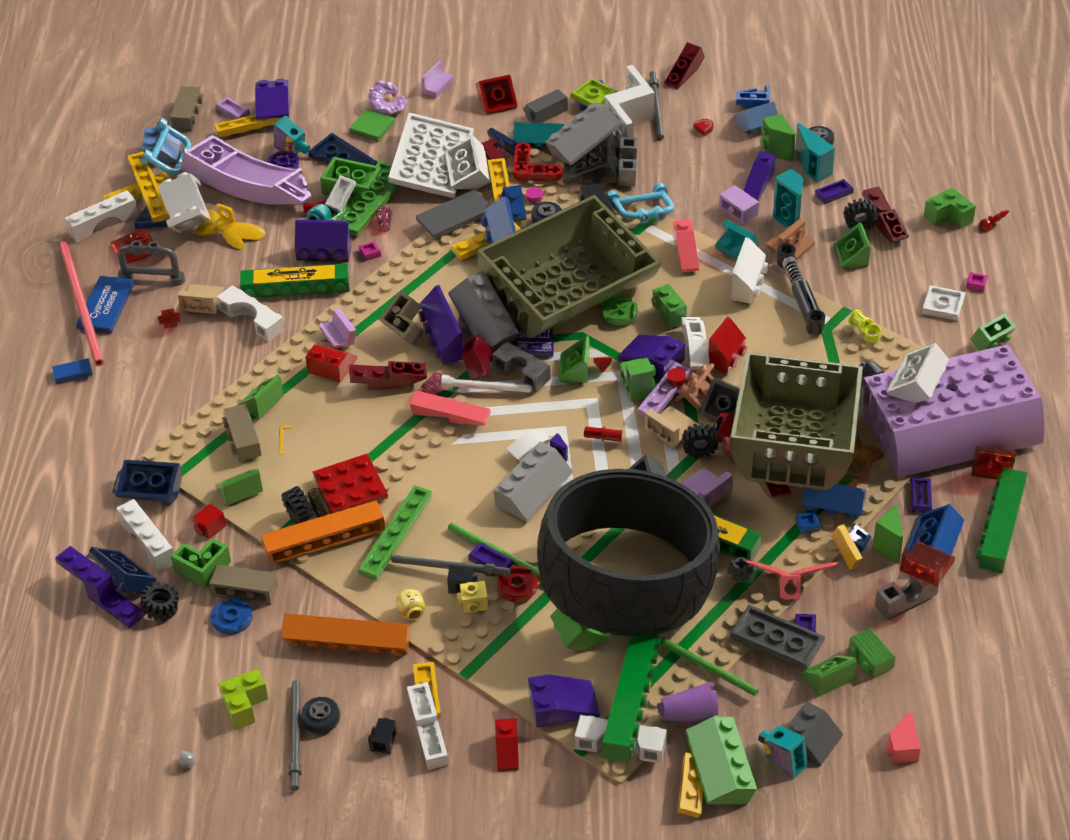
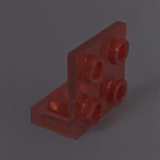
[899,542,955,587]

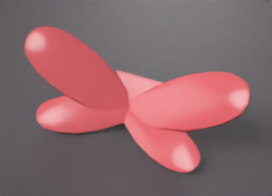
[745,560,837,599]

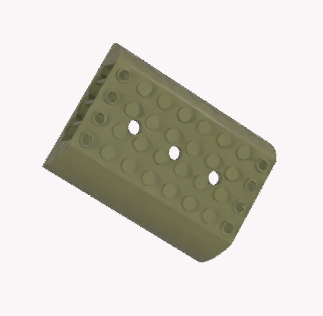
[477,195,661,339]
[730,352,863,490]

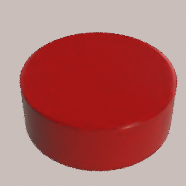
[667,368,686,386]

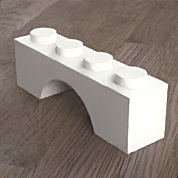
[65,191,138,243]
[217,285,284,342]
[116,499,174,572]
[575,715,667,764]

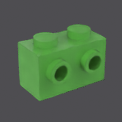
[651,284,687,328]
[970,313,1016,351]

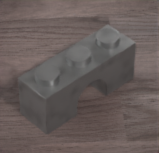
[618,137,638,187]
[492,342,551,392]
[875,565,940,619]

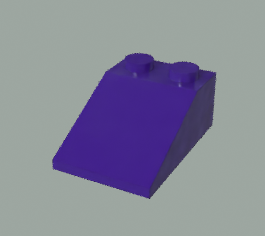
[255,78,290,120]
[617,335,685,380]
[528,674,600,728]

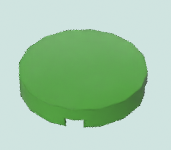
[601,295,638,325]

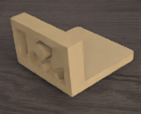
[178,284,225,314]
[645,406,699,448]

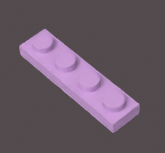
[638,362,692,417]

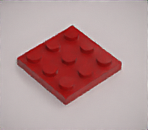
[312,454,388,514]

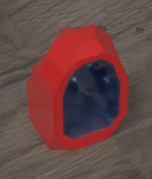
[713,413,734,443]

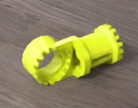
[848,309,881,343]

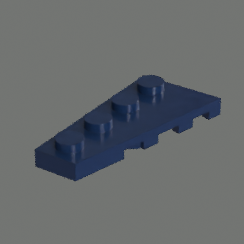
[308,133,378,166]

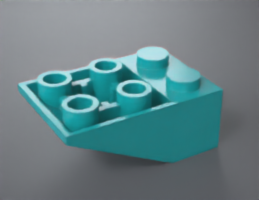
[795,123,835,183]

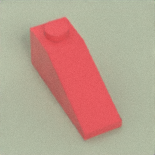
[673,219,699,272]

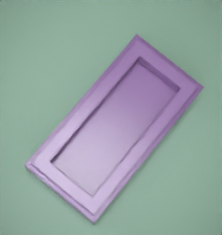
[215,97,250,120]

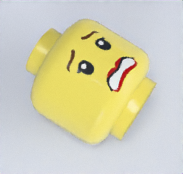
[396,589,426,621]

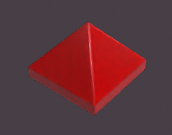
[593,357,612,373]

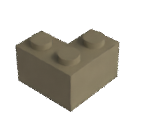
[379,290,424,345]

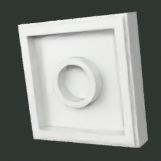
[921,285,966,321]

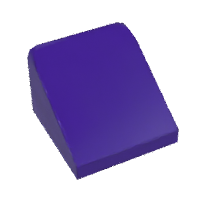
[550,433,568,462]

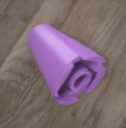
[657,682,718,724]

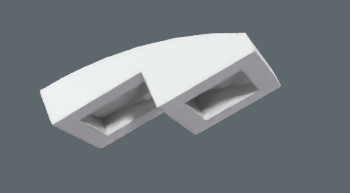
[506,428,551,462]

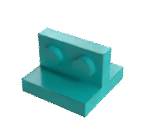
[714,219,760,260]

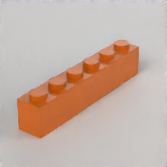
[261,500,385,565]
[281,613,411,656]

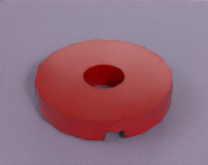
[497,566,538,602]

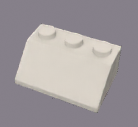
[444,135,491,190]
[731,238,768,304]
[887,343,949,403]

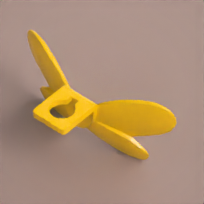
[195,204,265,250]

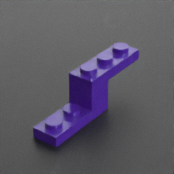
[55,546,145,628]

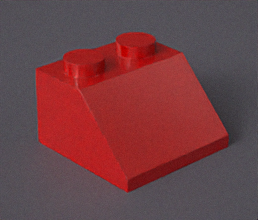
[475,74,518,114]
[708,317,747,374]
[305,344,358,382]

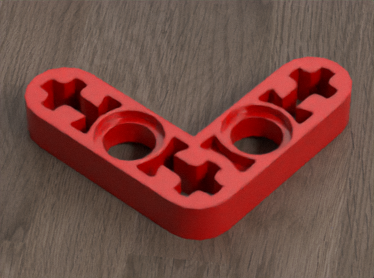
[513,142,563,181]

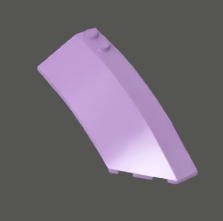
[180,135,311,204]

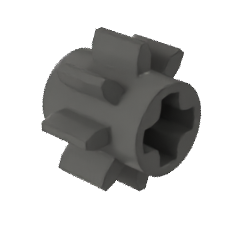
[728,557,754,583]

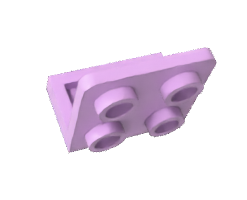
[681,468,733,508]

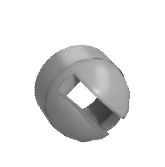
[178,750,195,769]

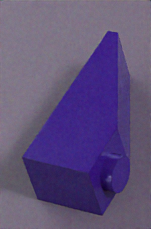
[743,151,776,201]

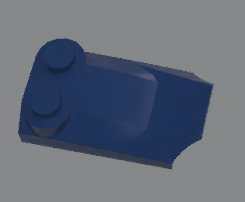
[112,460,182,505]
[86,547,156,594]

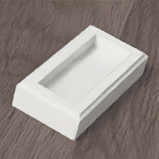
[325,175,357,213]

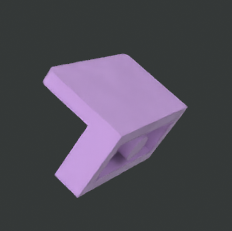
[422,61,454,98]
[319,308,356,348]

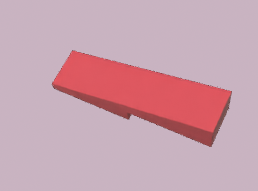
[409,391,491,426]

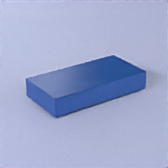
[52,358,93,384]

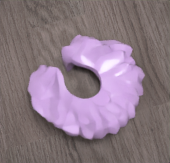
[368,81,408,115]

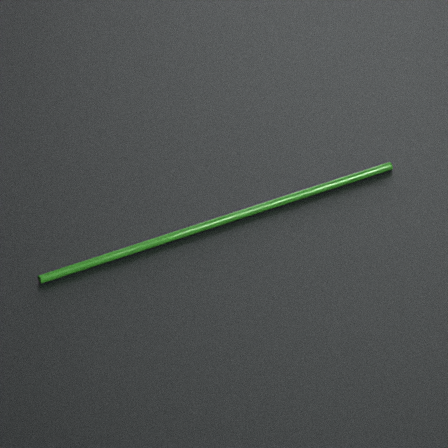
[448,522,759,696]

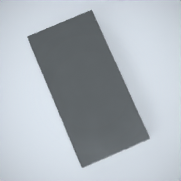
[416,190,490,239]
[730,605,825,671]

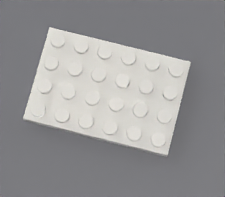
[388,113,474,199]

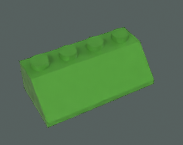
[685,716,757,805]

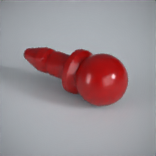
[979,210,1009,232]

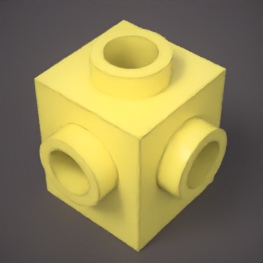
[457,581,488,613]

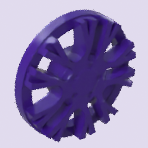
[267,151,299,169]

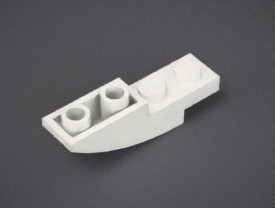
[681,317,709,370]

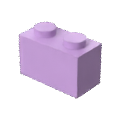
[719,185,759,224]

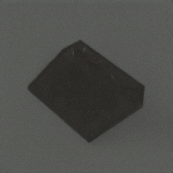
[563,132,620,186]

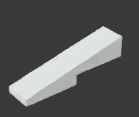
[407,682,449,770]

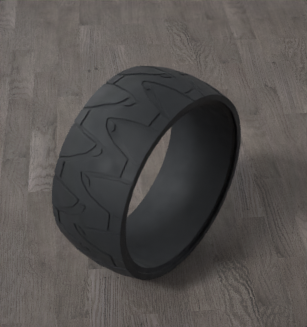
[537,469,720,637]

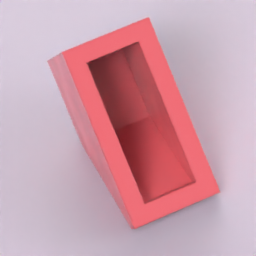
[885,713,921,763]

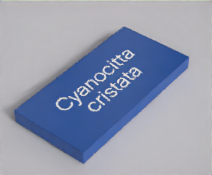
[76,276,135,333]

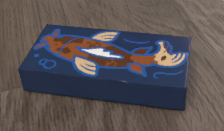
[487,128,516,156]

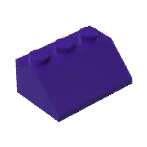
[295,220,352,261]

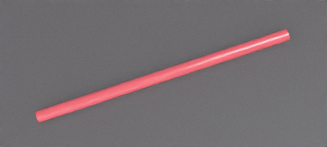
[59,242,104,366]

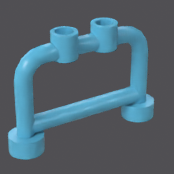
[140,117,191,175]
[606,183,675,223]

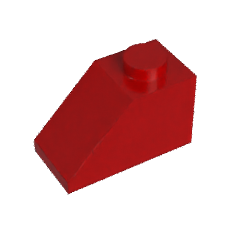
[495,718,519,771]

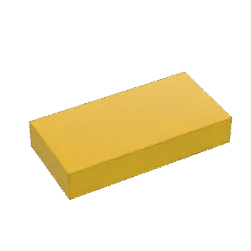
[832,524,862,570]

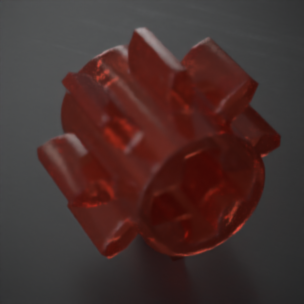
[158,308,181,329]

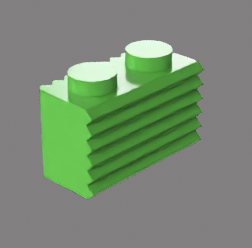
[848,628,896,678]

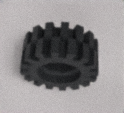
[843,198,877,230]
[682,423,718,459]
[281,486,314,524]
[140,583,179,621]

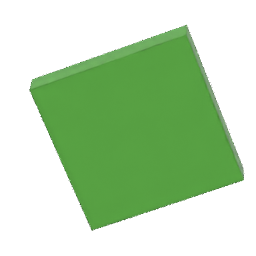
[349,109,395,142]

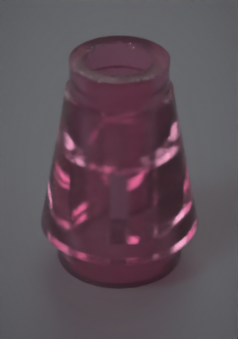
[375,205,393,232]
[421,372,442,396]

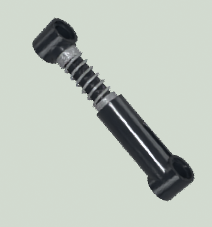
[777,243,825,336]

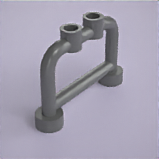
[118,240,185,285]

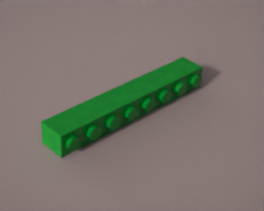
[602,634,662,762]

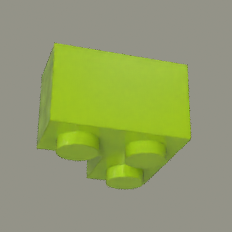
[218,668,268,730]

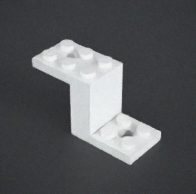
[603,65,655,143]
[157,172,211,233]

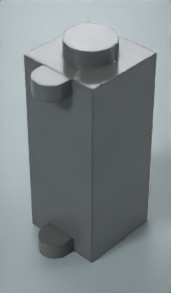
[523,89,568,123]

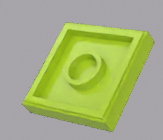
[570,78,617,107]

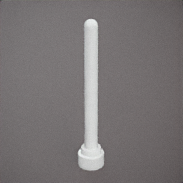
[441,375,532,392]

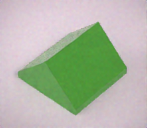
[834,222,871,269]
[558,335,590,382]
[237,375,284,419]
[215,469,263,506]
[873,505,903,563]
[801,655,857,697]

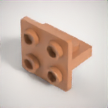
[766,219,815,259]
[674,363,714,410]

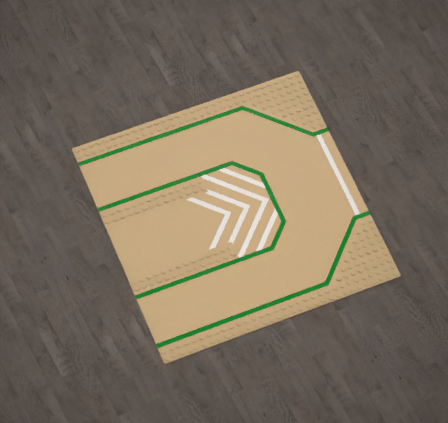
[139,148,986,784]

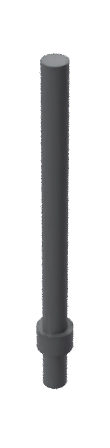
[649,71,664,140]
[391,555,511,577]
[288,680,302,791]

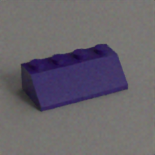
[418,285,463,365]

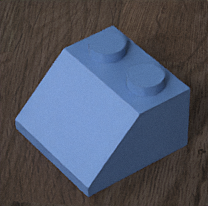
[733,102,778,133]
[142,127,181,165]

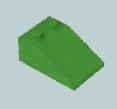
[320,157,381,195]

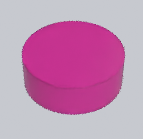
[526,187,543,203]

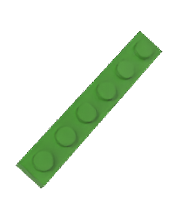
[358,485,432,581]

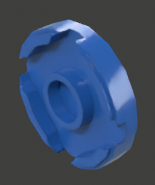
[211,598,253,635]

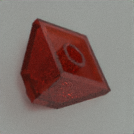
[110,228,153,264]
[971,446,1016,480]

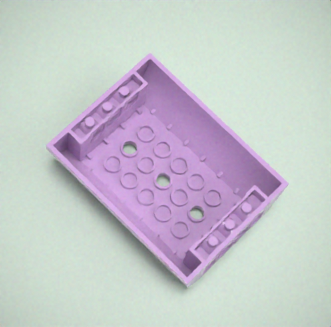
[859,345,1044,478]

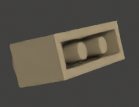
[170,86,204,131]
[222,403,262,462]
[210,565,278,605]

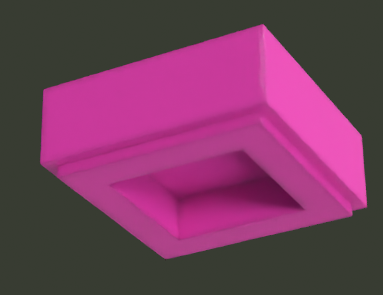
[358,241,381,261]
[966,272,988,292]

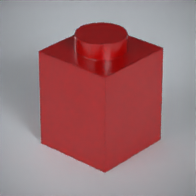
[193,503,226,539]

